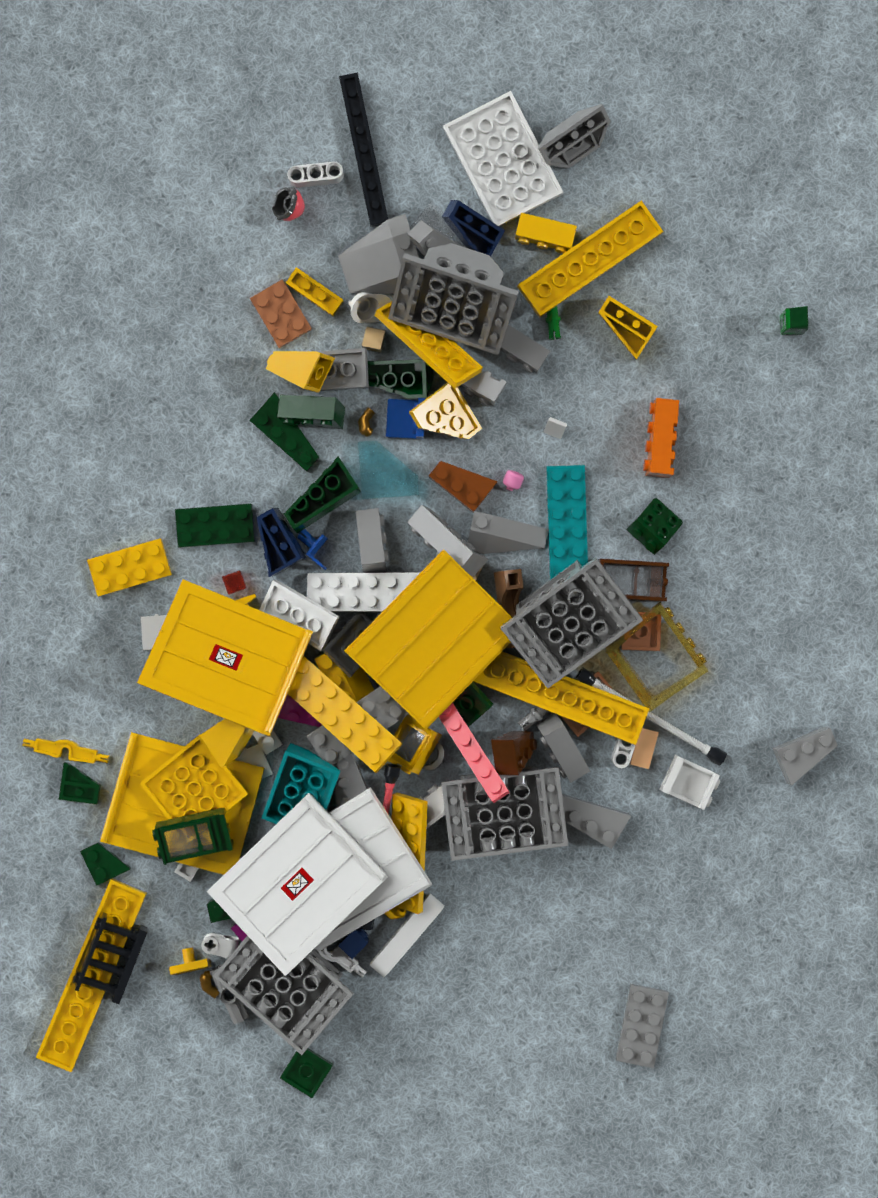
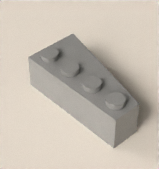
[407,505,488,577]

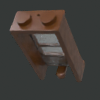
[598,559,669,602]

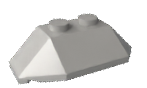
[538,104,611,168]

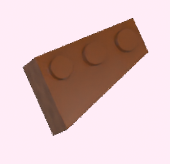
[429,461,498,513]

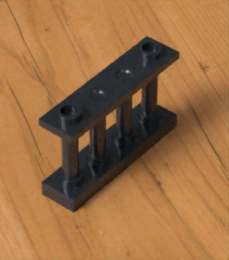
[73,912,148,1004]

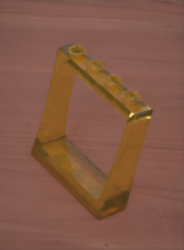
[605,601,708,712]

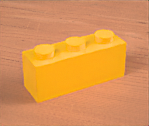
[515,213,577,254]

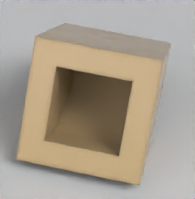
[362,327,386,353]

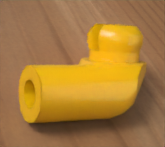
[384,907,407,919]

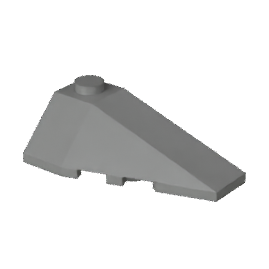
[468,511,549,554]

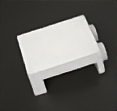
[660,755,720,810]

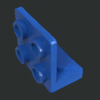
[386,398,426,439]

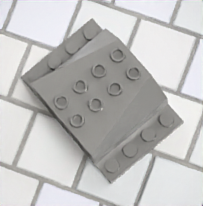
[388,243,519,355]
[501,557,643,688]
[441,766,568,861]
[213,936,354,1055]

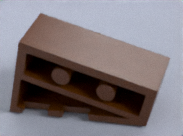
[491,731,537,776]

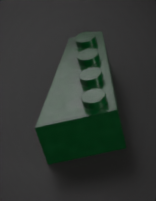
[284,456,361,533]

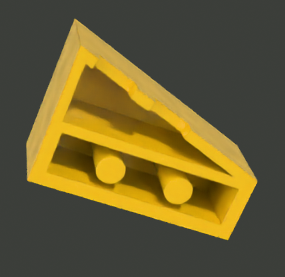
[598,296,658,360]

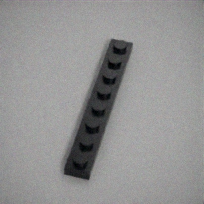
[339,72,388,227]

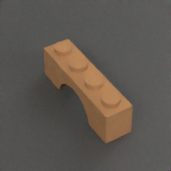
[494,569,523,648]

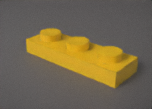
[285,267,344,316]

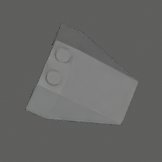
[338,214,419,294]

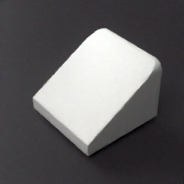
[544,417,567,439]

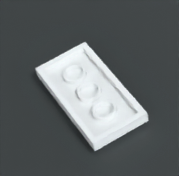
[260,579,339,651]

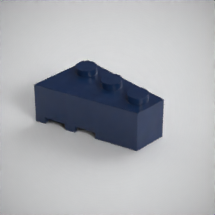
[442,200,505,257]
[256,508,307,577]

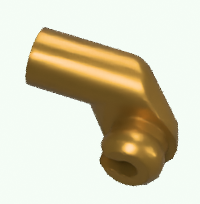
[358,407,375,437]

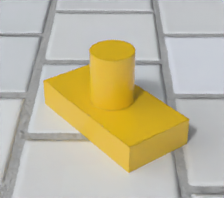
[169,947,212,975]

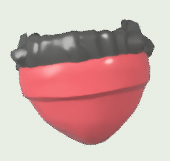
[272,187,305,221]

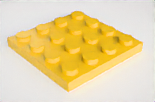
[140,734,249,844]

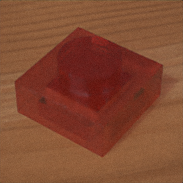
[222,570,247,595]

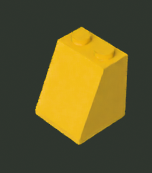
[266,351,335,393]
[200,719,254,768]

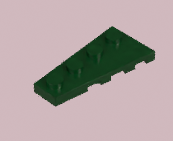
[249,392,320,471]

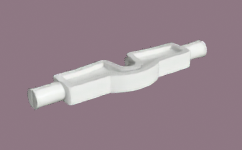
[319,945,367,978]

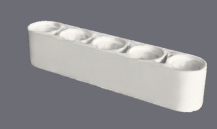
[369,893,445,977]

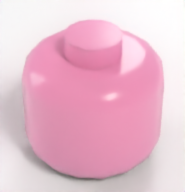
[503,470,524,491]

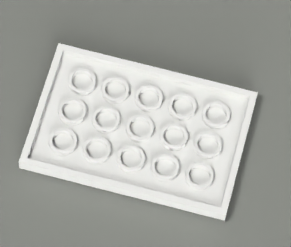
[443,91,563,227]

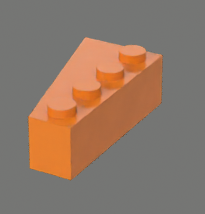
[643,398,679,478]

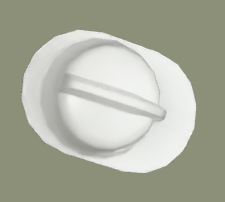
[349,292,391,323]

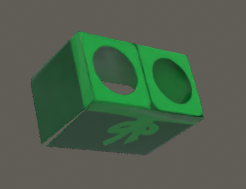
[780,306,808,335]

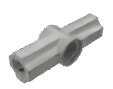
[210,964,250,1024]

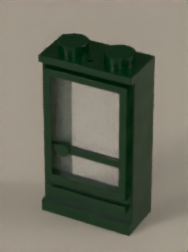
[152,807,234,865]

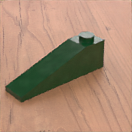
[368,359,434,399]

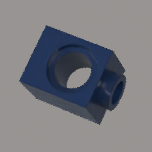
[338,928,369,959]

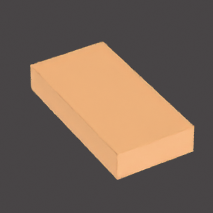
[630,728,659,769]

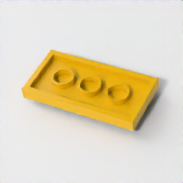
[87,538,172,597]

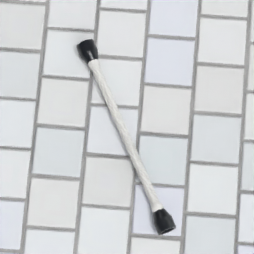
[575,667,727,766]

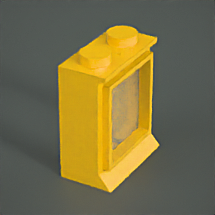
[388,714,442,775]

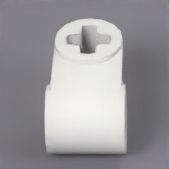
[201,933,240,958]

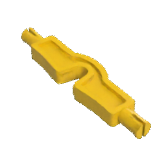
[22,738,109,764]

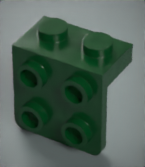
[626,498,683,555]

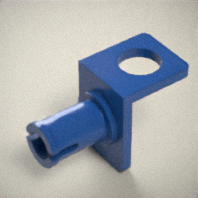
[297,529,328,570]

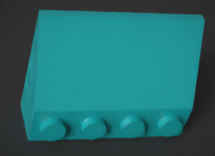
[262,743,341,824]

